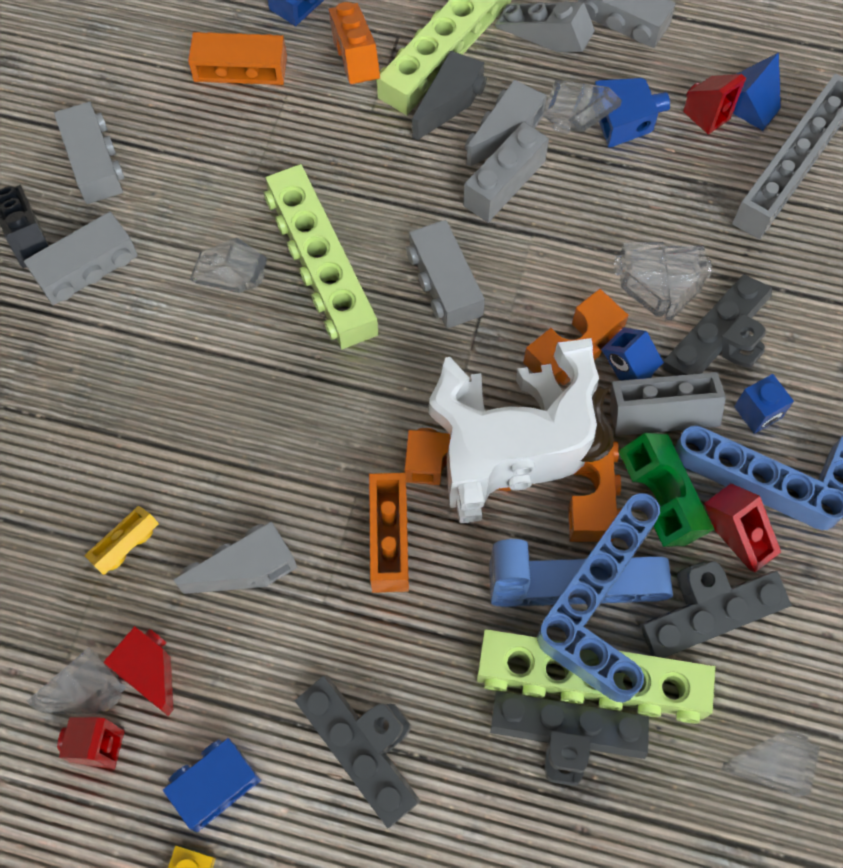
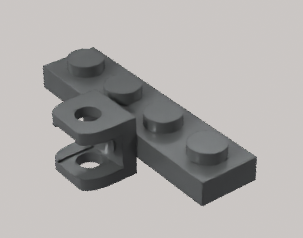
[663,274,772,376]
[639,561,792,658]
[294,676,421,829]
[490,691,649,786]

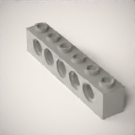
[732,73,843,240]

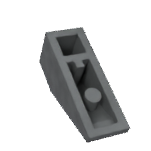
[412,51,487,140]

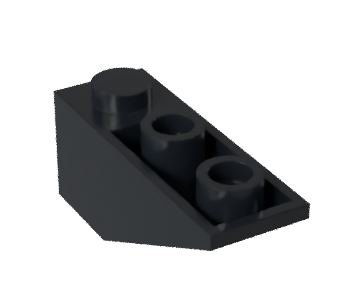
[0,185,49,269]

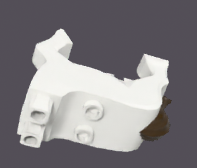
[429,338,614,523]

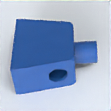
[591,78,670,148]

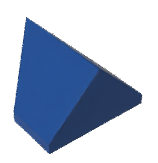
[733,52,781,131]

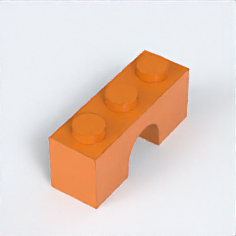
[328,2,380,85]
[523,289,629,385]
[405,428,511,491]
[568,441,622,542]

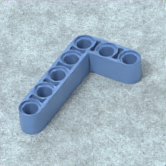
[675,426,843,530]
[537,493,660,703]
[489,539,673,607]

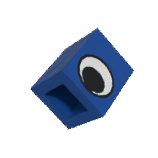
[602,327,664,381]
[734,374,794,434]

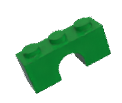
[618,433,715,547]

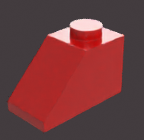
[683,74,746,135]
[704,483,781,573]
[103,626,174,716]
[57,717,125,770]

